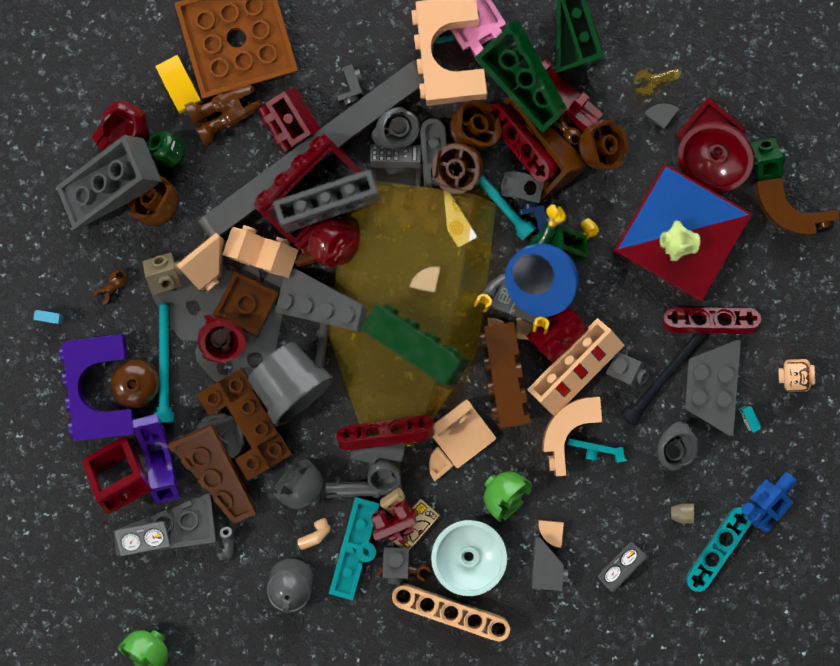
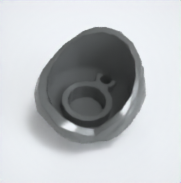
[371,107,420,149]
[657,422,698,471]

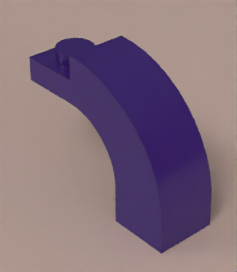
[133,414,180,504]

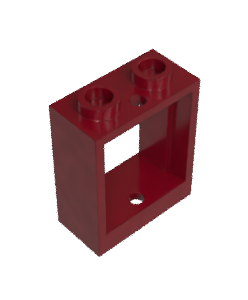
[81,436,152,515]

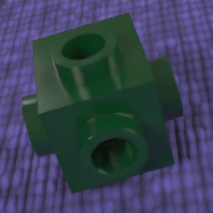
[751,138,785,181]

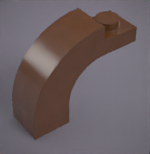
[753,178,840,235]

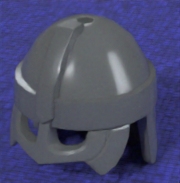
[267,559,314,613]

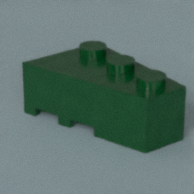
[556,0,606,76]

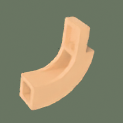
[542,396,602,476]

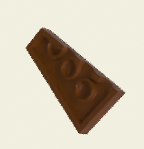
[167,423,257,524]

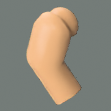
[298,518,331,550]

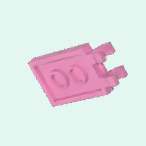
[450,0,506,57]

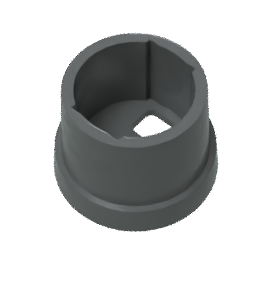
[248,342,334,427]

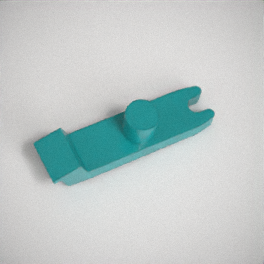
[567,438,627,463]

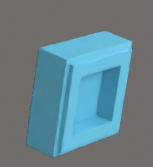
[33,310,64,324]

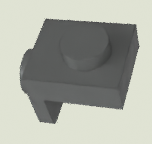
[337,64,364,106]
[606,352,650,390]
[383,547,409,585]

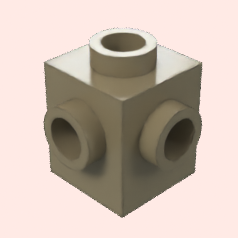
[143,253,184,295]

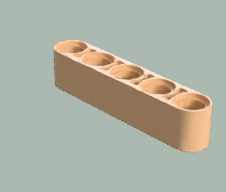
[392,583,510,641]

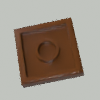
[213,271,280,338]

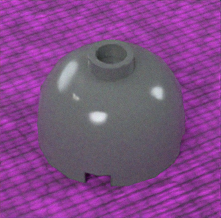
[273,459,323,510]

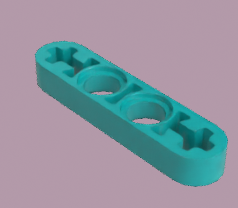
[686,507,751,592]

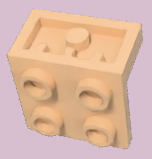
[433,399,496,468]

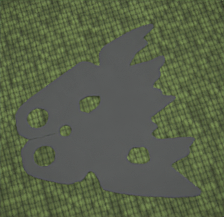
[148,265,283,382]

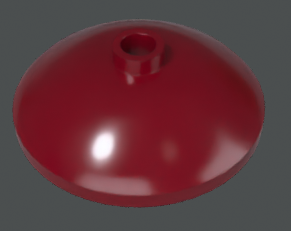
[678,122,754,192]

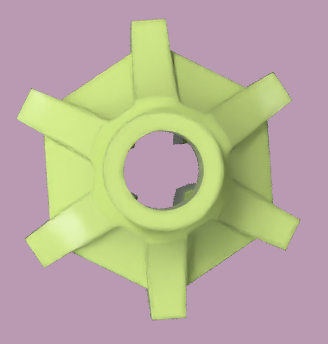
[660,221,700,261]

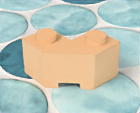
[222,225,299,278]

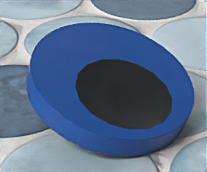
[505,243,579,317]

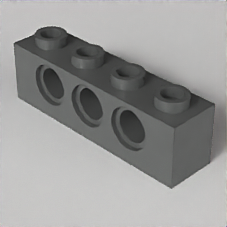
[273,169,382,233]

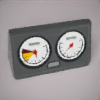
[114,521,171,556]
[598,542,647,592]

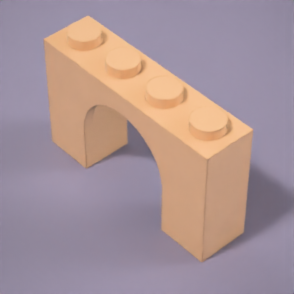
[411,0,487,106]

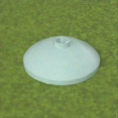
[431,520,507,596]

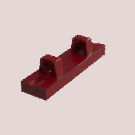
[541,59,603,131]

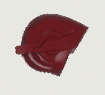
[301,219,360,267]
[197,315,246,363]

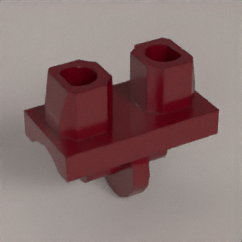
[371,500,419,545]

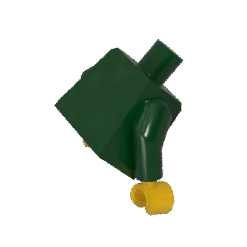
[531,205,599,263]

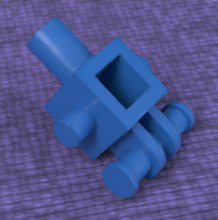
[742,472,798,532]

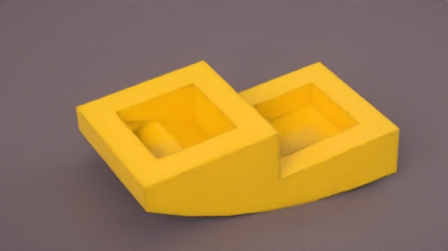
[155,55,202,113]

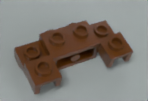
[197,368,293,480]

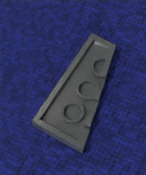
[275,266,368,332]
[114,493,217,556]

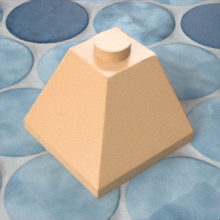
[177,233,225,292]

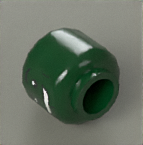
[148,131,185,168]

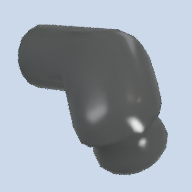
[216,527,235,561]

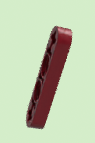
[490,102,557,182]
[662,307,761,334]
[336,416,435,451]

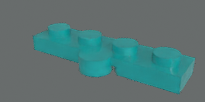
[329,497,380,600]

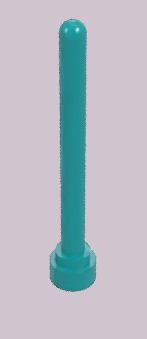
[478,175,537,241]
[154,303,174,422]

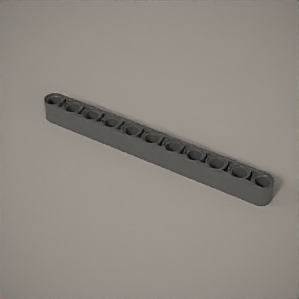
[198,60,424,238]

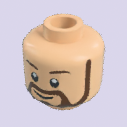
[779,359,815,392]

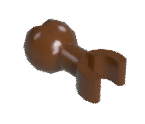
[550,114,582,146]
[93,269,128,305]

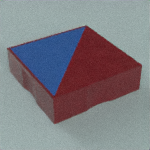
[612,163,752,302]

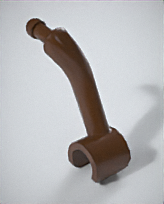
[376,562,432,581]

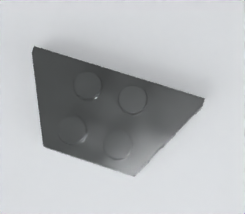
[684,340,741,436]

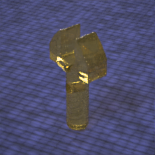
[632,69,680,96]

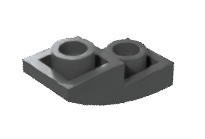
[350,435,405,464]

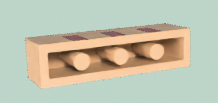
[527,318,625,416]

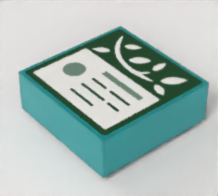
[738,406,761,433]

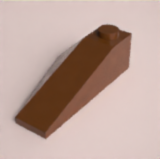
[498,97,586,202]

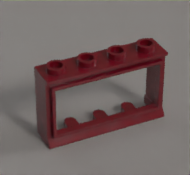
[253,133,363,250]

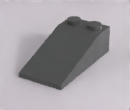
[56,135,162,230]

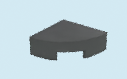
[644,104,679,129]

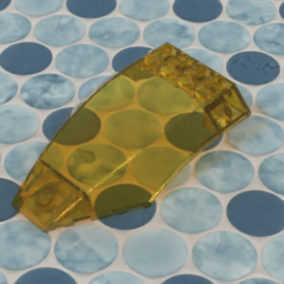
[329,181,497,447]

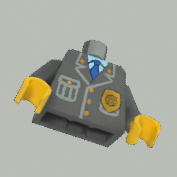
[474,274,549,334]

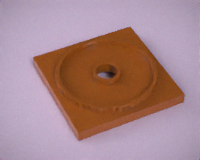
[174,0,298,100]

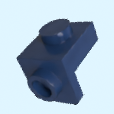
[518,202,550,234]

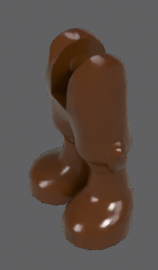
[184,85,262,147]

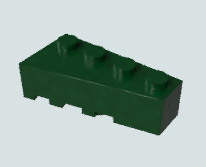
[474,18,567,133]
[361,303,471,386]

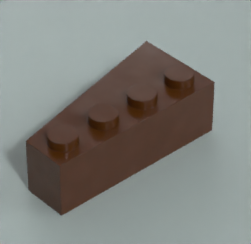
[479,322,530,428]

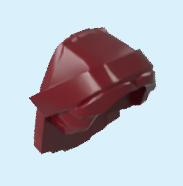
[91,100,149,151]

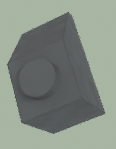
[531,536,568,591]

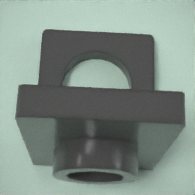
[500,172,544,203]

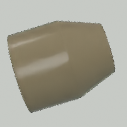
[671,503,694,524]

